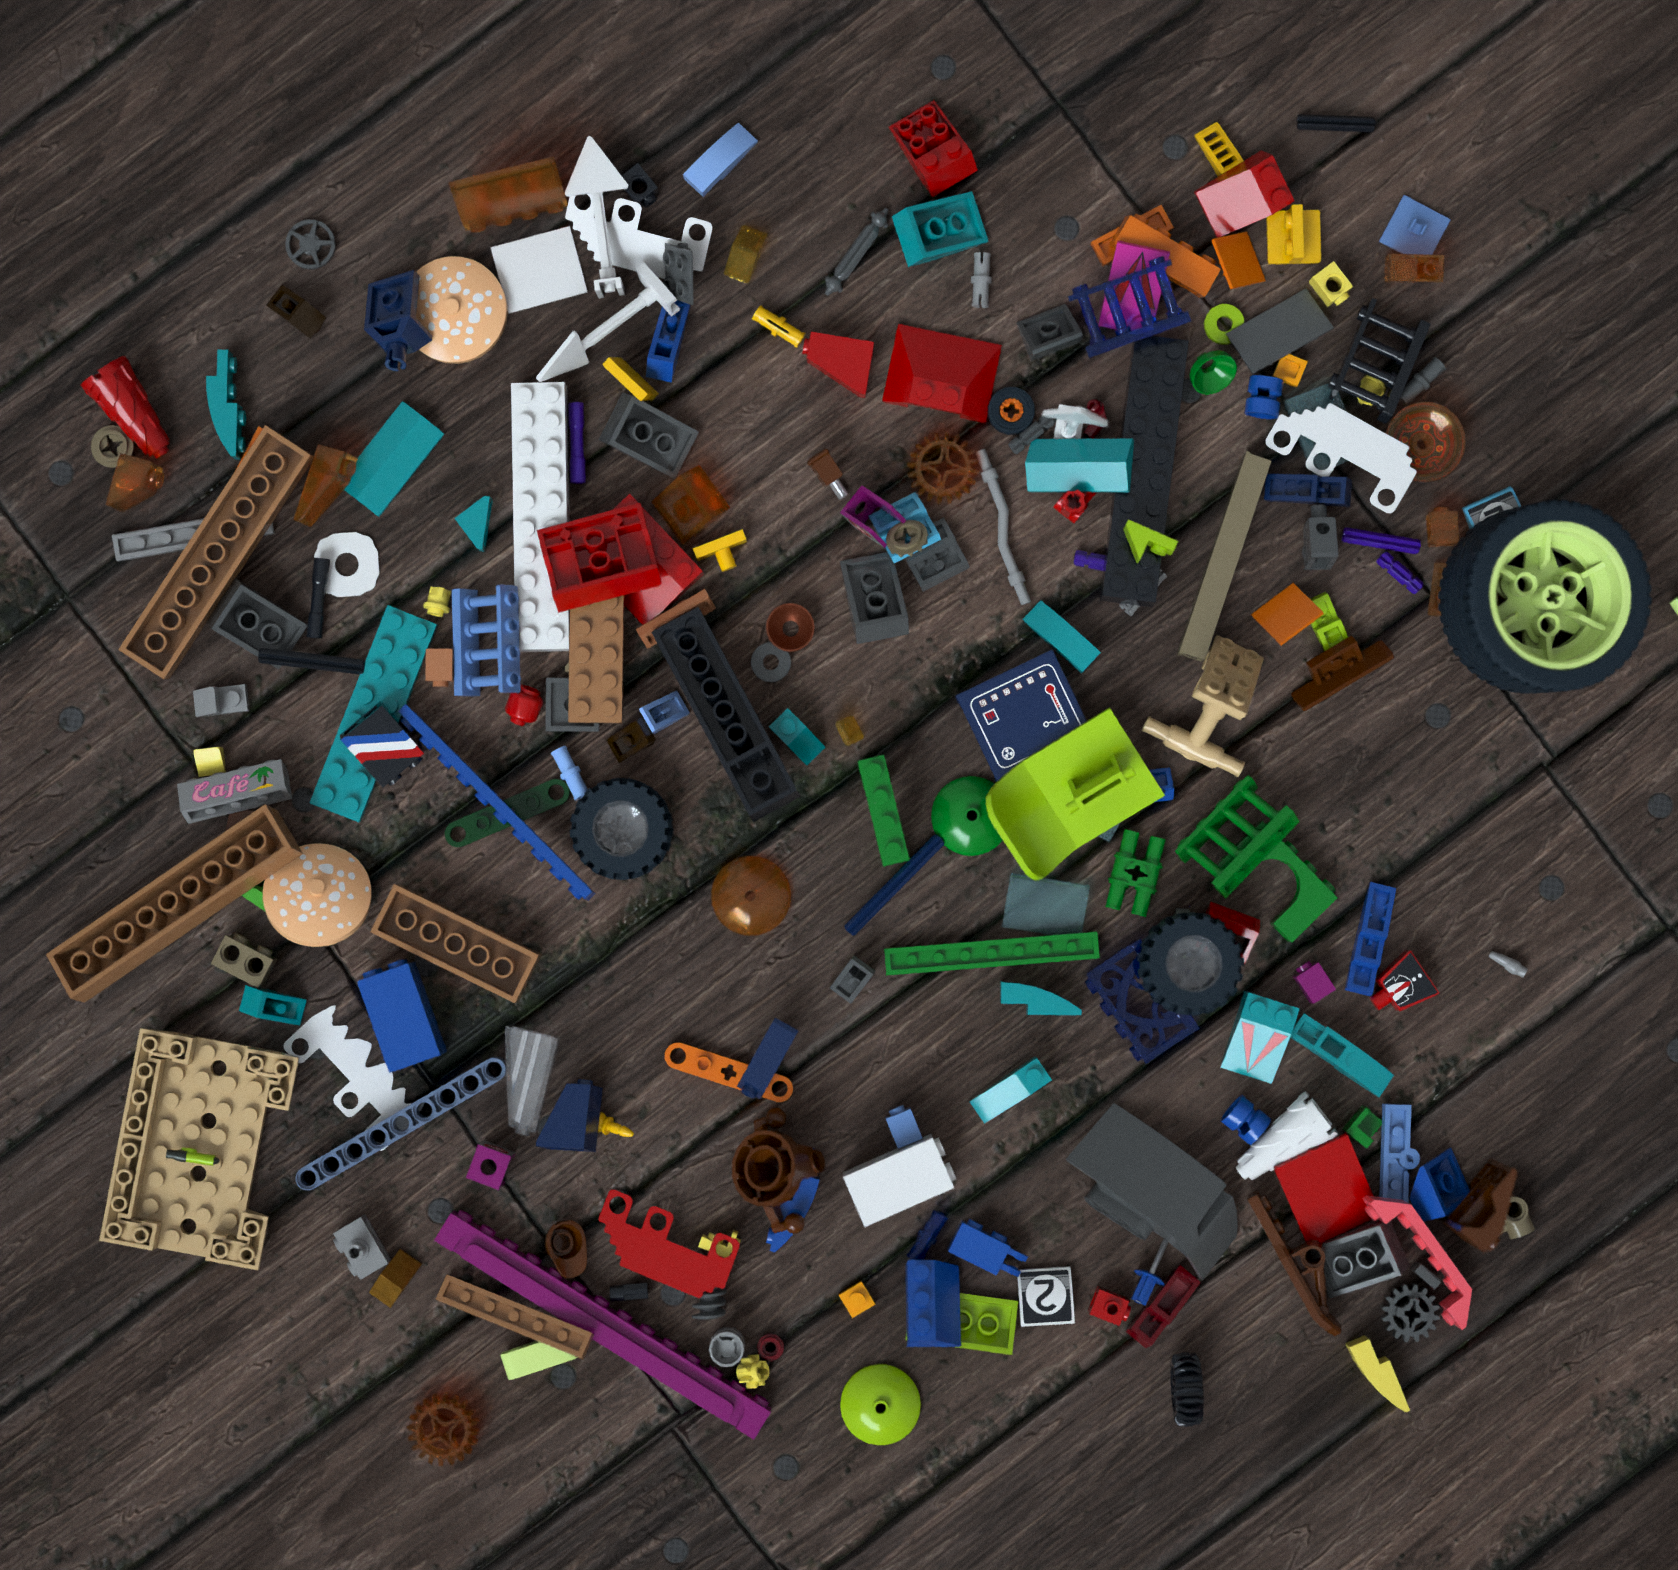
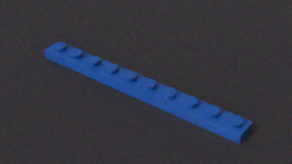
[398,704,596,901]

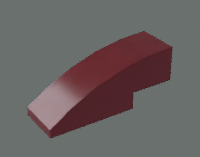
[1125,1265,1201,1348]

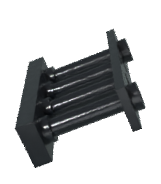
[1327,298,1431,424]

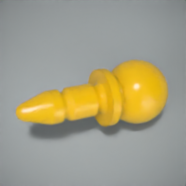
[598,1112,634,1137]

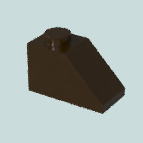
[266,285,326,339]

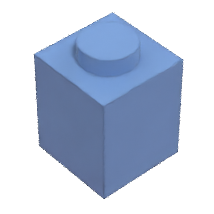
[885,1105,923,1149]

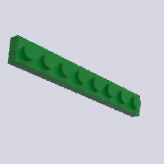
[884,931,1100,976]

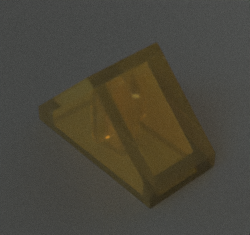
[724,225,768,284]

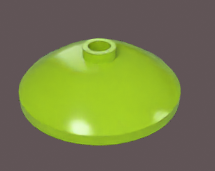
[840,1364,921,1445]

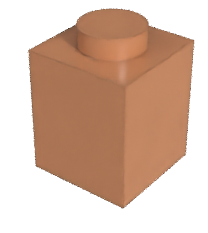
[425,649,454,687]

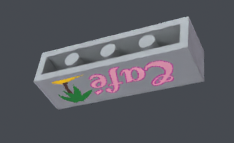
[177,759,292,824]

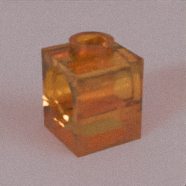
[1426,507,1459,547]

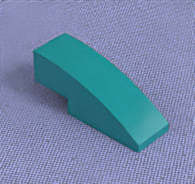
[1022,600,1101,673]
[1000,981,1082,1015]

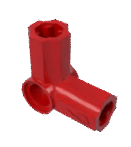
[1053,489,1097,524]

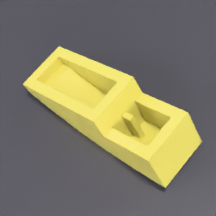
[1345,1335,1410,1412]

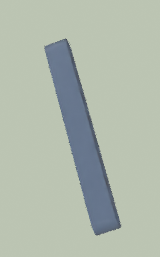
[296,1056,509,1190]

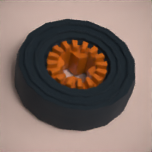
[988,387,1035,435]

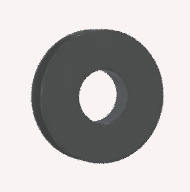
[751,642,791,682]

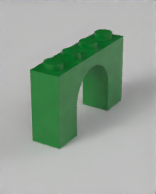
[857,755,910,867]
[1216,821,1338,943]

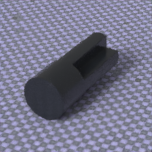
[610,1283,649,1302]

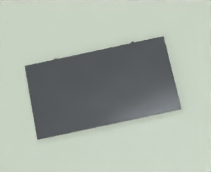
[1226,289,1334,374]

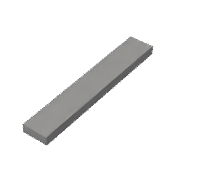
[112,519,275,562]

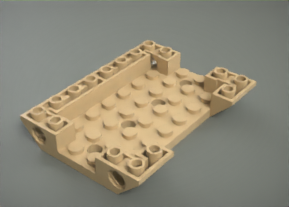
[99,1028,299,1270]

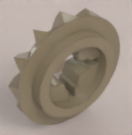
[91,425,135,468]
[886,520,929,558]

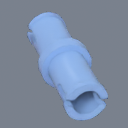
[551,746,588,800]

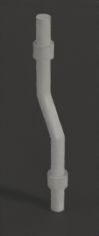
[975,449,1031,606]

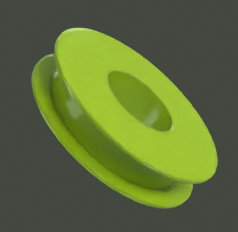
[1204,304,1245,345]

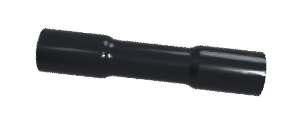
[306,558,330,639]

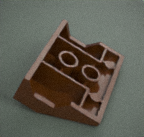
[1439,1158,1517,1253]

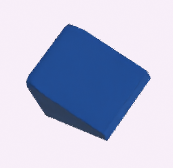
[1150,767,1174,802]

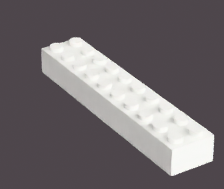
[511,382,570,652]

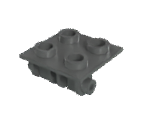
[663,243,693,305]

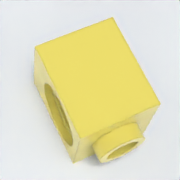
[1309,261,1353,307]

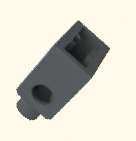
[1303,505,1338,570]

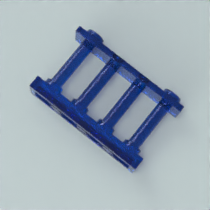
[1068,256,1191,358]

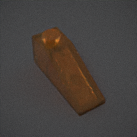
[293,444,358,527]

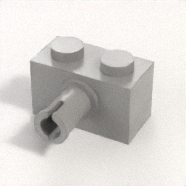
[333,1214,392,1280]

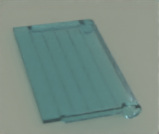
[1002,873,1090,935]

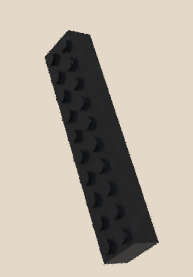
[1100,334,1189,607]

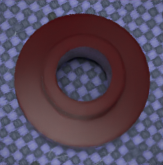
[757,1333,784,1361]

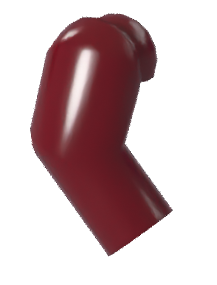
[1083,399,1107,439]

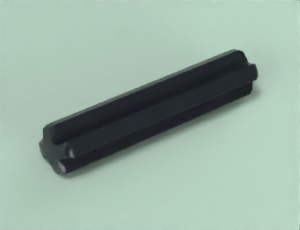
[1296,114,1376,132]

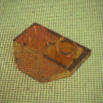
[1385,254,1445,283]

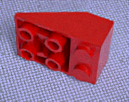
[889,100,978,197]

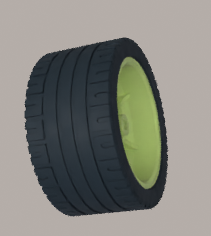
[1438,500,1652,694]

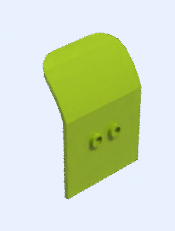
[986,707,1165,880]

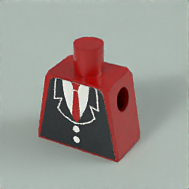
[1369,950,1439,1011]

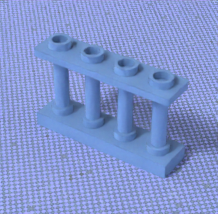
[452,584,521,697]

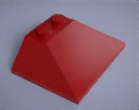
[882,324,1002,423]

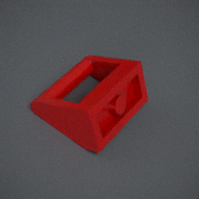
[1194,901,1260,965]

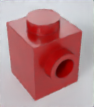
[1087,1286,1131,1326]

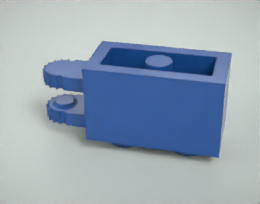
[947,1219,1028,1277]

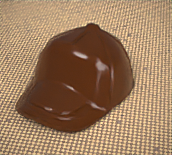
[545,1220,587,1278]

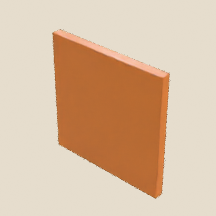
[1211,232,1266,290]
[1251,583,1324,646]

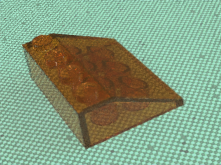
[448,156,568,233]

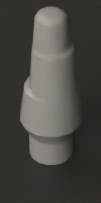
[1489,951,1528,978]

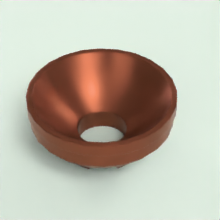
[766,603,815,652]

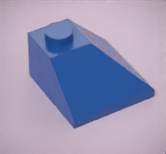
[1410,1148,1470,1222]

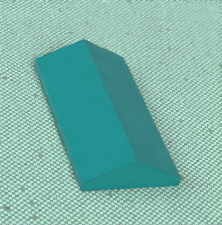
[337,401,445,517]
[1025,438,1134,493]

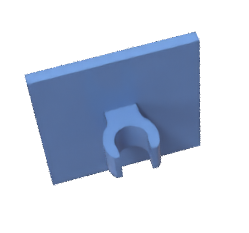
[1379,195,1451,266]

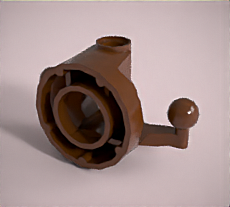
[732,1107,825,1234]

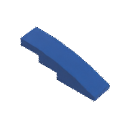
[1345,882,1396,996]

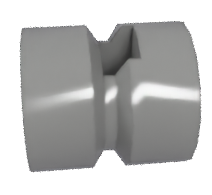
[709,1326,745,1367]

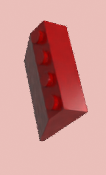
[613,494,704,625]

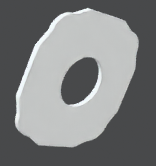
[314,532,380,597]

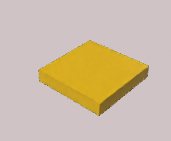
[603,357,659,401]

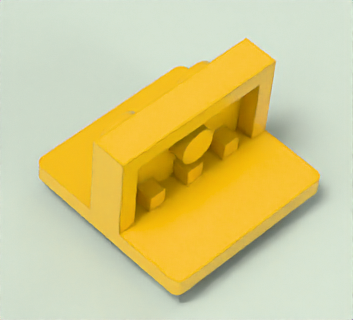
[1266,204,1321,265]

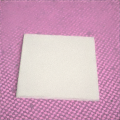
[491,226,588,314]

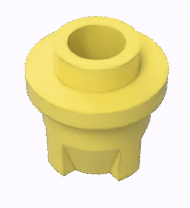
[1357,375,1386,406]
[423,586,451,617]

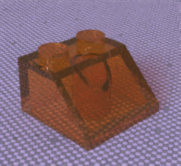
[105,453,164,512]
[652,465,730,544]

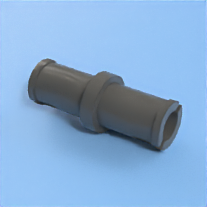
[1399,357,1446,406]

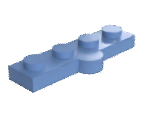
[1379,1103,1420,1203]

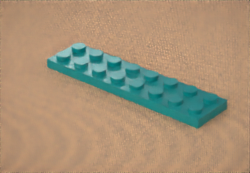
[310,605,438,823]

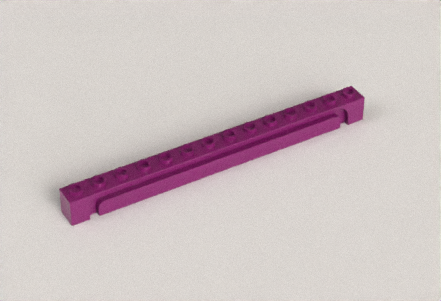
[434,1210,772,1440]

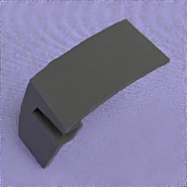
[1066,1103,1238,1280]

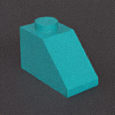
[769,708,826,766]
[239,985,307,1026]

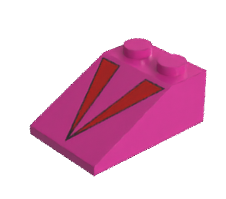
[1098,240,1170,335]

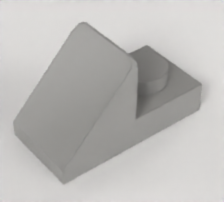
[193,684,250,717]

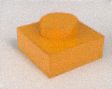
[1272,354,1308,387]
[839,1280,875,1318]

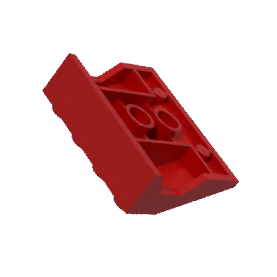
[537,502,663,613]

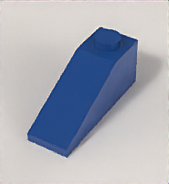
[646,300,690,383]

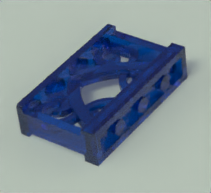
[1084,938,1200,1064]

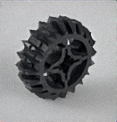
[1170,1352,1204,1427]

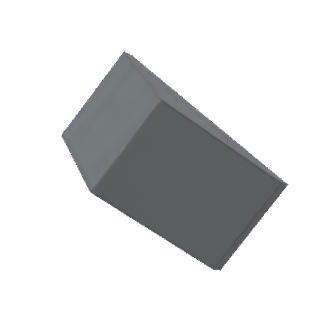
[830,955,876,1004]

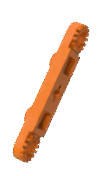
[665,1042,793,1102]

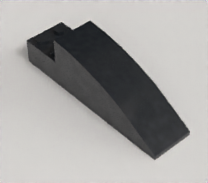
[651,607,801,822]

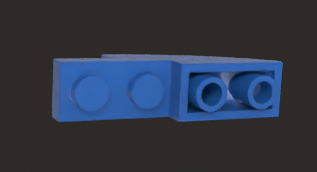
[766,1148,820,1252]

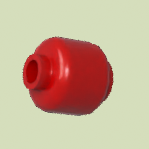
[505,684,543,726]

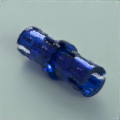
[906,1209,949,1260]

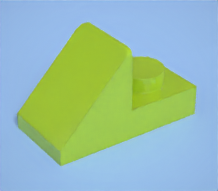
[1124,520,1178,564]

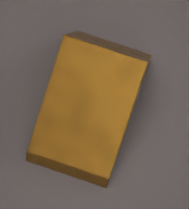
[369,1249,422,1308]

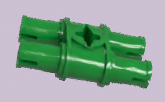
[1105,829,1166,917]

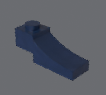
[1264,474,1352,507]

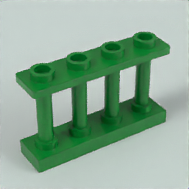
[1175,775,1300,899]

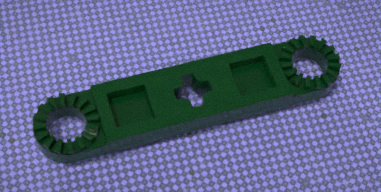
[445,779,570,847]

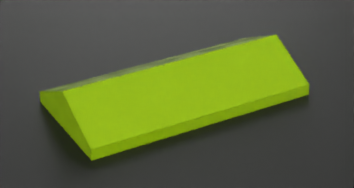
[905,1293,1018,1355]

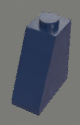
[737,1018,798,1099]
[536,1079,603,1152]

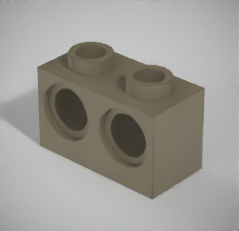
[211,933,278,988]

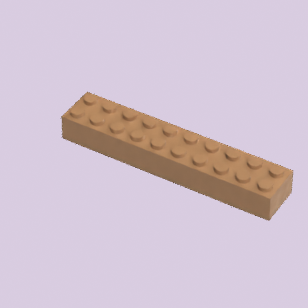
[118,425,315,679]
[46,804,303,1003]

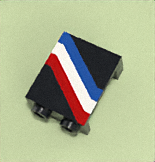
[340,701,424,787]

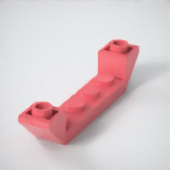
[1362,1195,1472,1330]

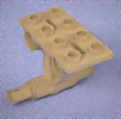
[1142,635,1264,777]

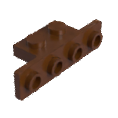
[1291,635,1394,711]

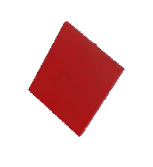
[1273,1133,1373,1243]

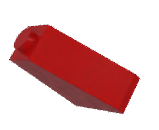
[802,332,874,398]

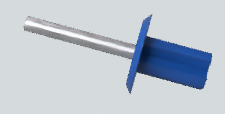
[1131,1239,1169,1306]

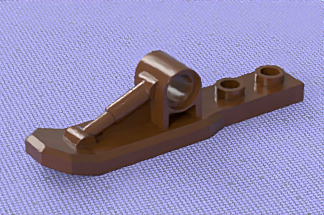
[1247,1190,1341,1336]

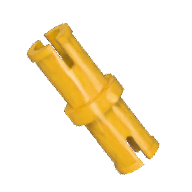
[752,305,806,348]

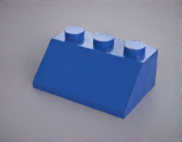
[905,1260,961,1347]

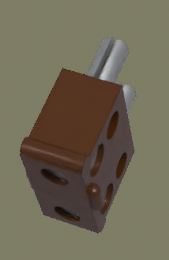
[807,448,848,500]

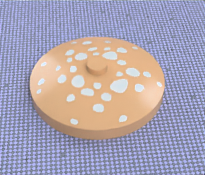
[416,256,508,364]
[263,843,372,947]

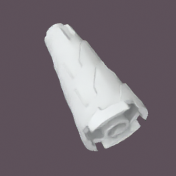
[1235,1091,1338,1180]

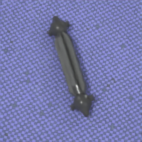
[824,208,889,296]

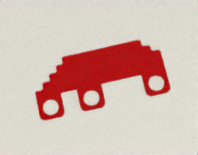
[598,1190,740,1299]

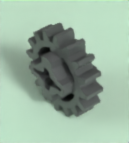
[1380,1283,1440,1342]

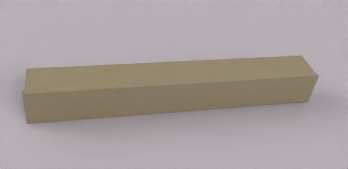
[1176,451,1271,662]

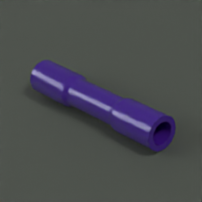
[568,402,586,484]

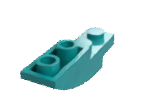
[206,349,246,460]
[1290,1013,1394,1098]

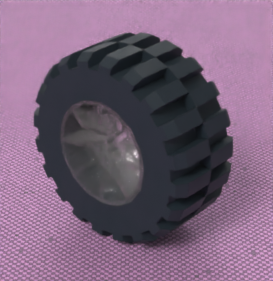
[570,778,674,880]
[1137,912,1244,1015]

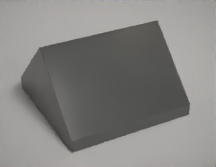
[1016,304,1083,361]

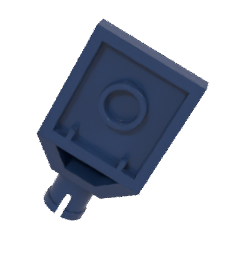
[364,270,433,371]

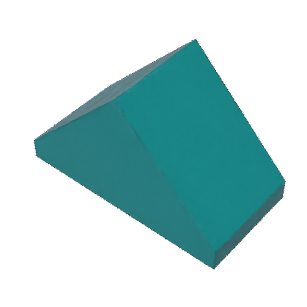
[454,496,493,552]

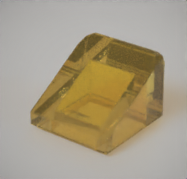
[835,716,864,747]

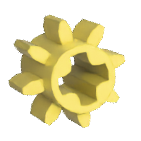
[736,1354,770,1389]

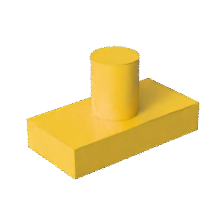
[693,529,747,572]

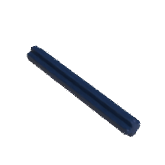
[844,834,944,936]

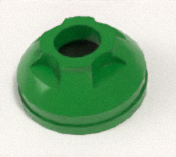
[1189,350,1237,395]

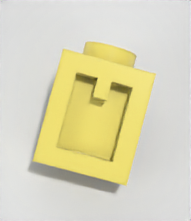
[698,1230,741,1258]

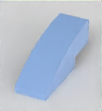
[683,123,758,197]

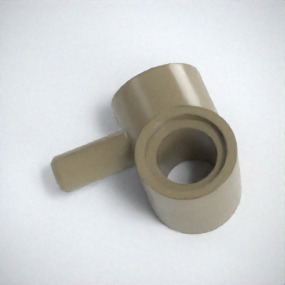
[1501,1194,1535,1239]

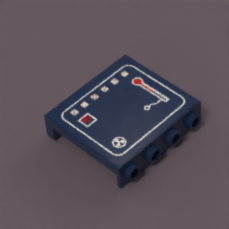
[955,650,1087,782]

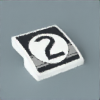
[1017,1266,1075,1327]

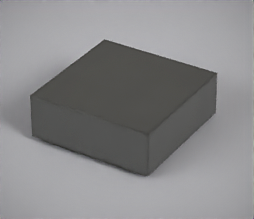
[1410,1262,1441,1289]

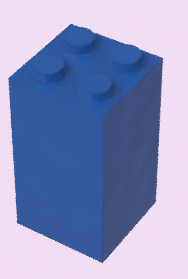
[357,959,447,1073]

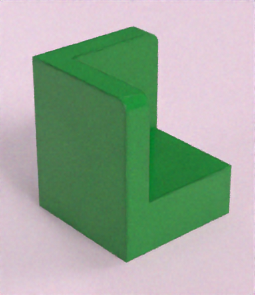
[1342,1105,1382,1149]

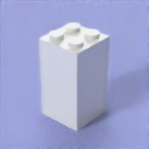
[843,1134,957,1227]

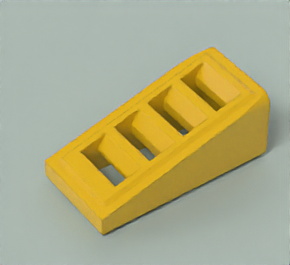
[1194,122,1243,176]

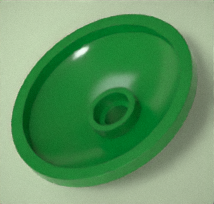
[931,776,1003,856]

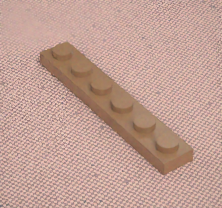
[436,1275,594,1360]

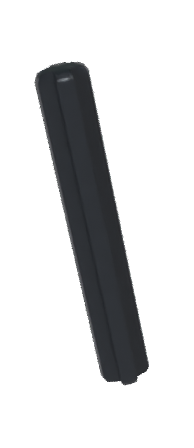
[258,648,365,675]

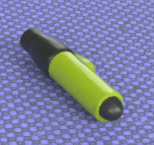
[166,1148,220,1166]

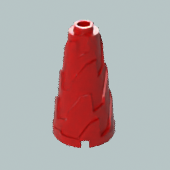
[81,356,170,459]

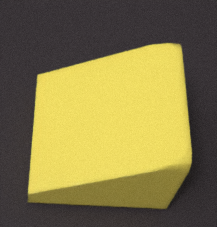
[193,747,226,777]

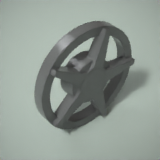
[285,219,336,270]

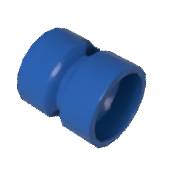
[1244,375,1284,419]
[1220,1095,1272,1145]

